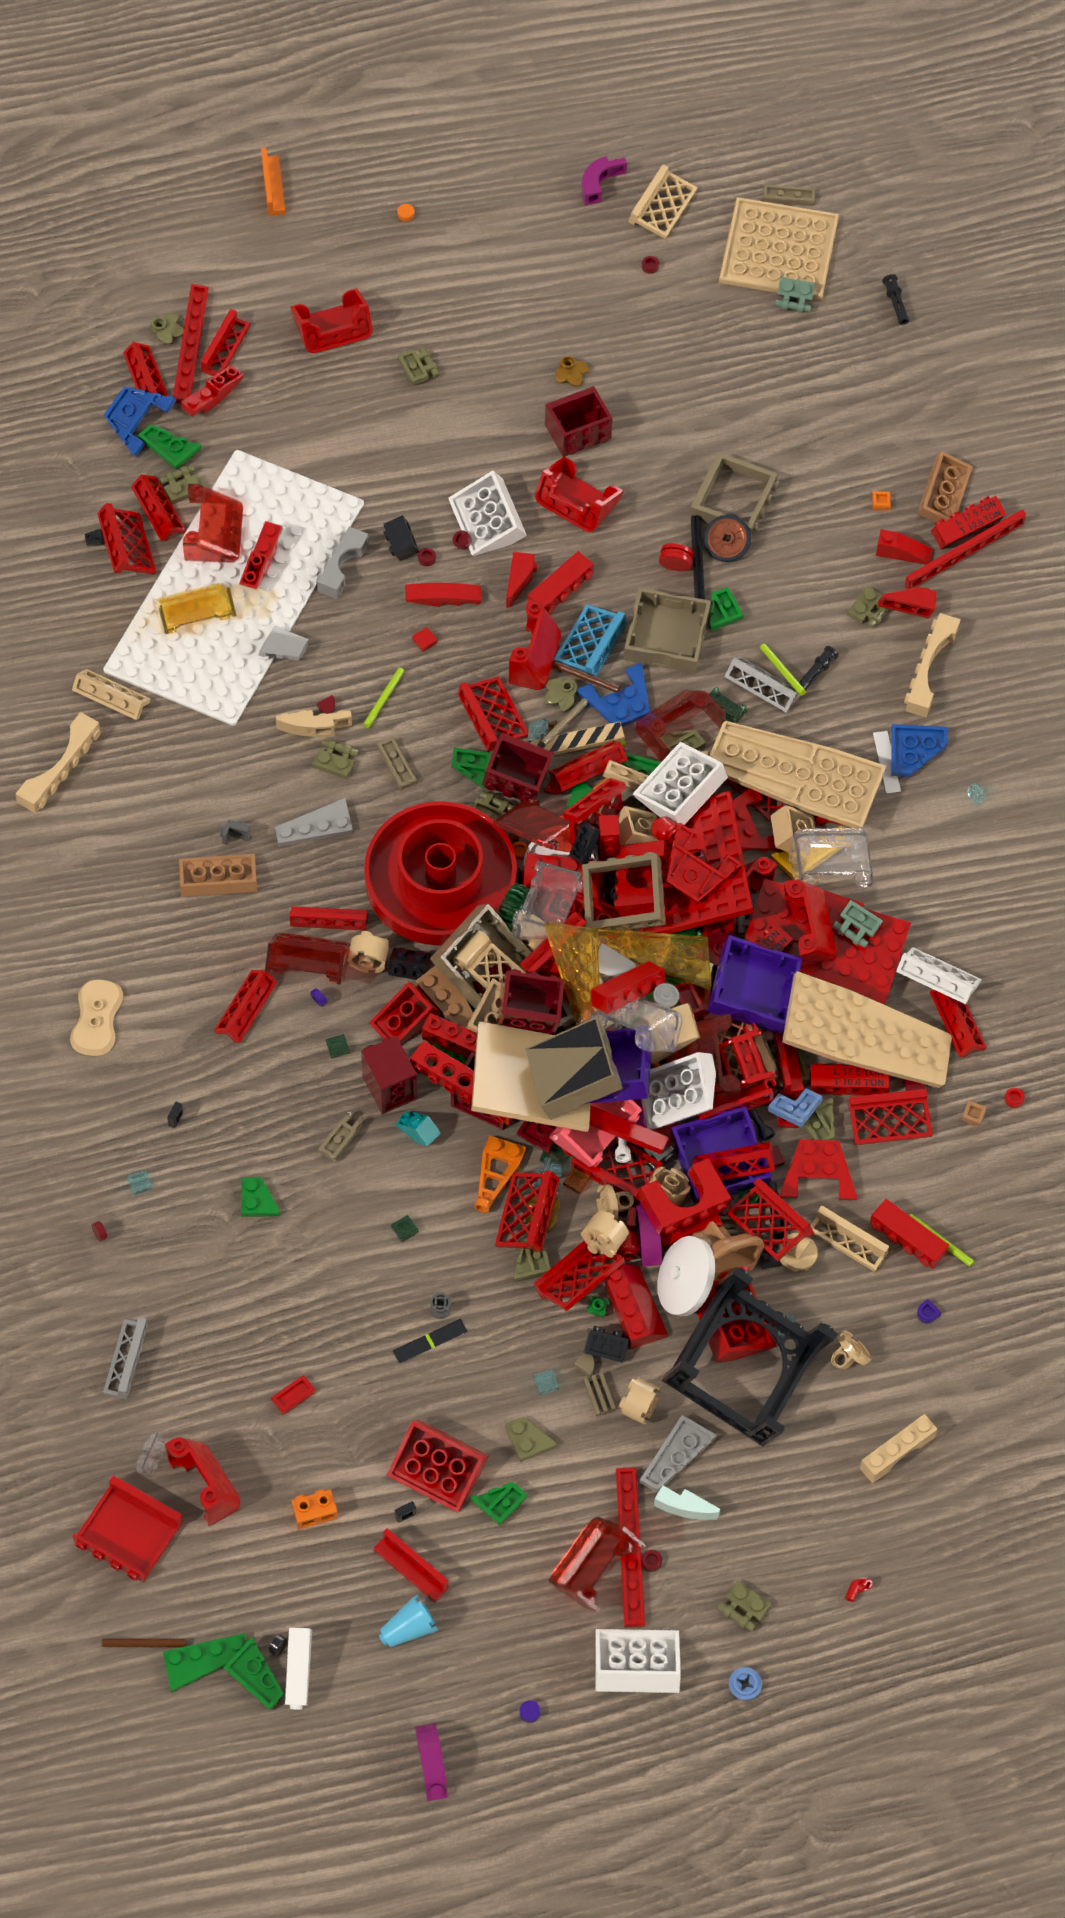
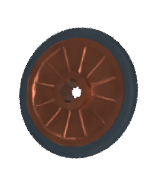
[704,515,751,562]

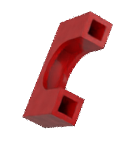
[614,840,668,917]
[637,1158,731,1235]

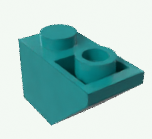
[396,1111,441,1146]

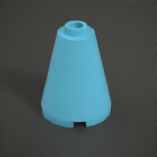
[379,1594,439,1647]

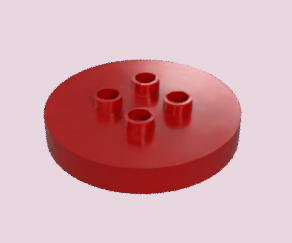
[364,801,517,946]

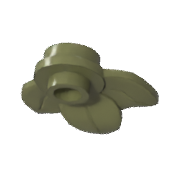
[150,314,184,344]
[544,679,578,712]

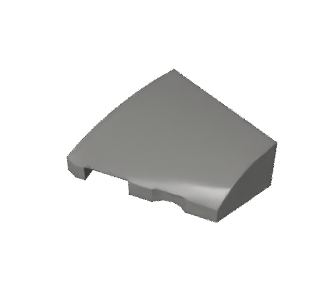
[259,626,309,660]
[587,943,635,979]

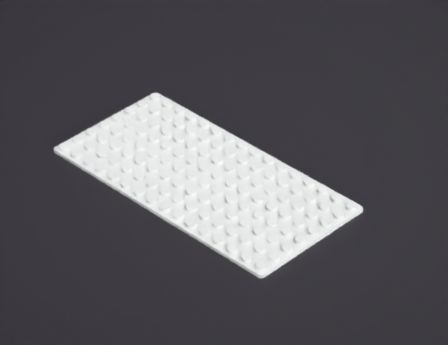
[104,450,364,726]

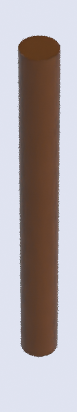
[553,661,621,693]
[102,1639,186,1647]

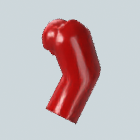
[845,1577,873,1602]

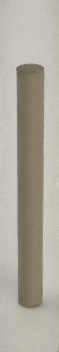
[539,698,588,747]

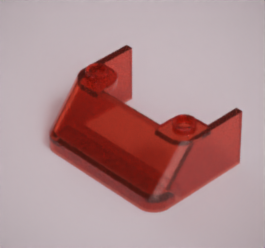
[635,689,726,762]
[264,933,350,985]
[549,1517,646,1613]

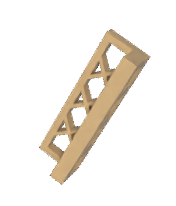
[72,669,151,720]
[810,1205,889,1272]

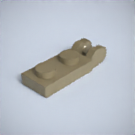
[318,1111,365,1162]

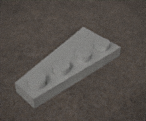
[275,798,353,847]
[640,1415,717,1492]

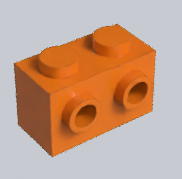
[291,1489,338,1530]

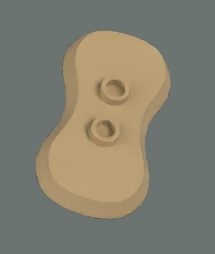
[70,979,123,1056]

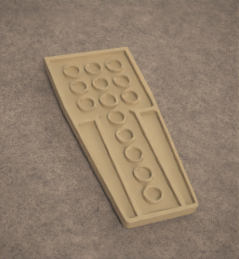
[709,721,886,831]
[782,971,952,1088]

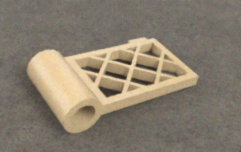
[452,930,526,989]

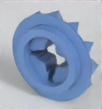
[728,1667,762,1701]

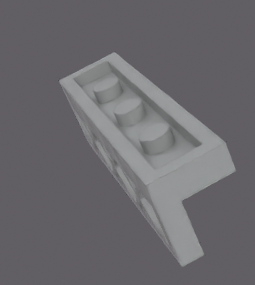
[724,656,800,713]
[103,1317,148,1400]

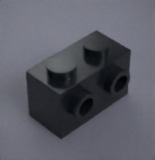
[383,515,420,561]

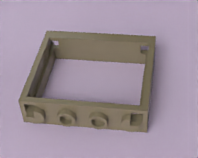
[690,452,779,536]
[582,852,666,936]

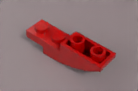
[180,365,244,417]
[239,521,283,590]

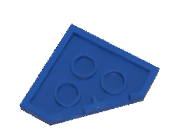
[891,724,948,777]

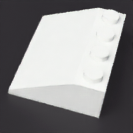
[448,471,527,556]
[633,742,728,825]
[641,1052,716,1130]
[595,1629,681,1693]

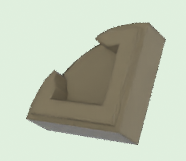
[574,1352,594,1377]

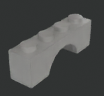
[316,527,369,600]

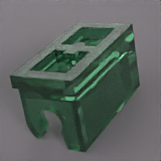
[705,687,747,724]

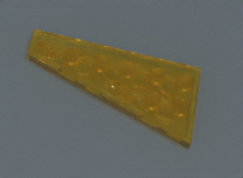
[543,922,602,1025]
[593,928,711,990]

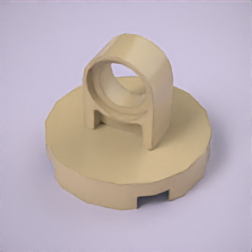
[597,1184,634,1221]
[778,1233,818,1272]
[831,1330,871,1370]

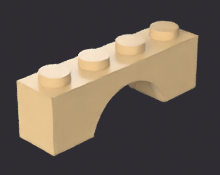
[860,1414,937,1484]

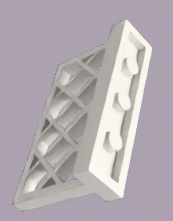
[896,947,982,1004]

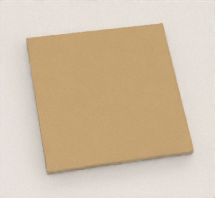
[719,197,839,300]
[471,1021,590,1132]

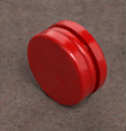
[658,543,694,572]

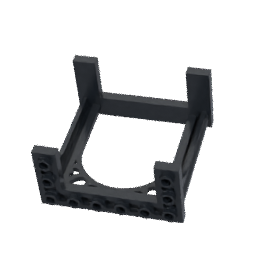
[661,1267,838,1447]

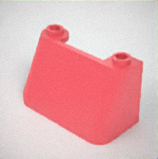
[549,1100,642,1167]

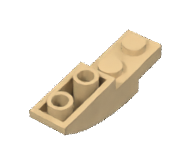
[276,710,352,737]

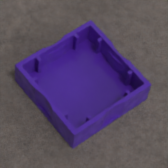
[707,935,802,1034]
[585,1027,652,1104]
[670,1106,772,1204]

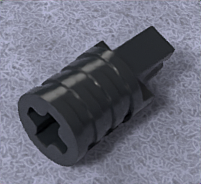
[85,529,106,546]

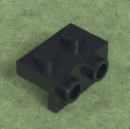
[388,947,431,980]

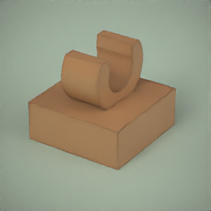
[962,1101,987,1127]

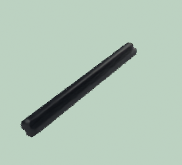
[691,515,705,600]

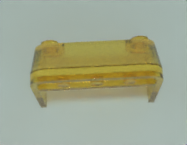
[153,583,237,634]

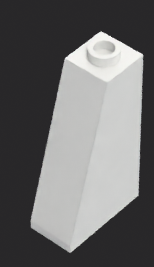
[285,1628,312,1710]

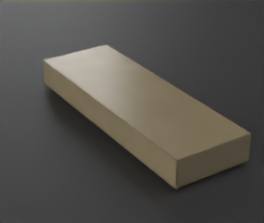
[763,184,816,206]
[377,737,417,791]

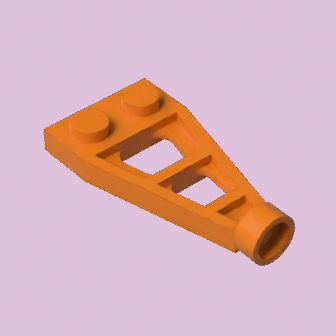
[474,1135,526,1213]

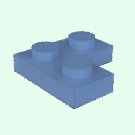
[768,1088,823,1127]

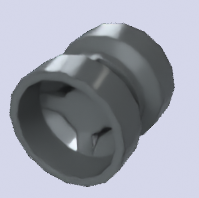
[430,1293,451,1319]

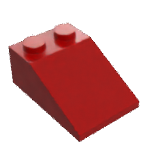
[369,981,441,1044]

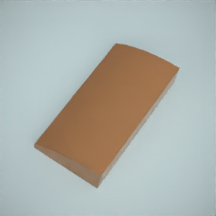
[917,451,973,522]
[179,854,257,897]

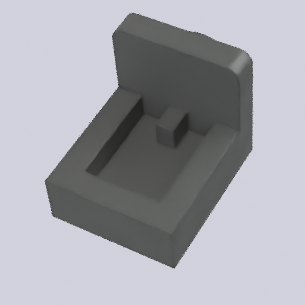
[220,820,250,845]
[644,1144,675,1161]

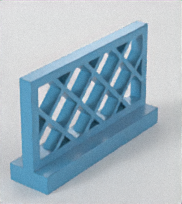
[554,604,627,677]

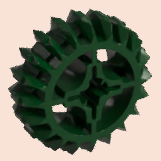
[497,883,532,934]

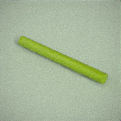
[760,643,806,696]
[363,667,405,729]
[909,1214,975,1267]

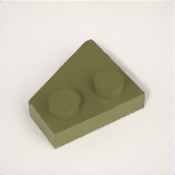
[655,729,706,755]
[804,1098,835,1140]
[514,1238,551,1282]
[505,1417,557,1462]

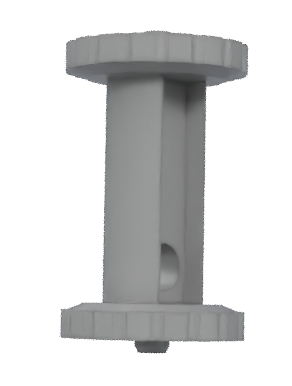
[647,983,679,1016]

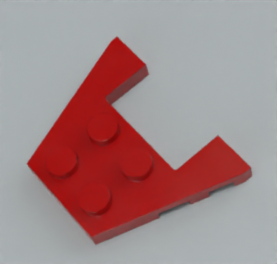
[733,789,784,852]
[664,823,742,902]
[780,1139,857,1201]

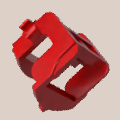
[718,1023,776,1092]

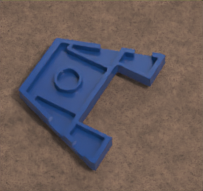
[104,386,177,457]
[576,663,650,727]

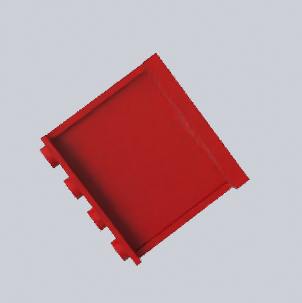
[72,1475,184,1583]

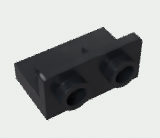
[569,821,600,865]
[584,1326,629,1363]

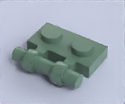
[775,277,815,313]
[833,900,883,948]

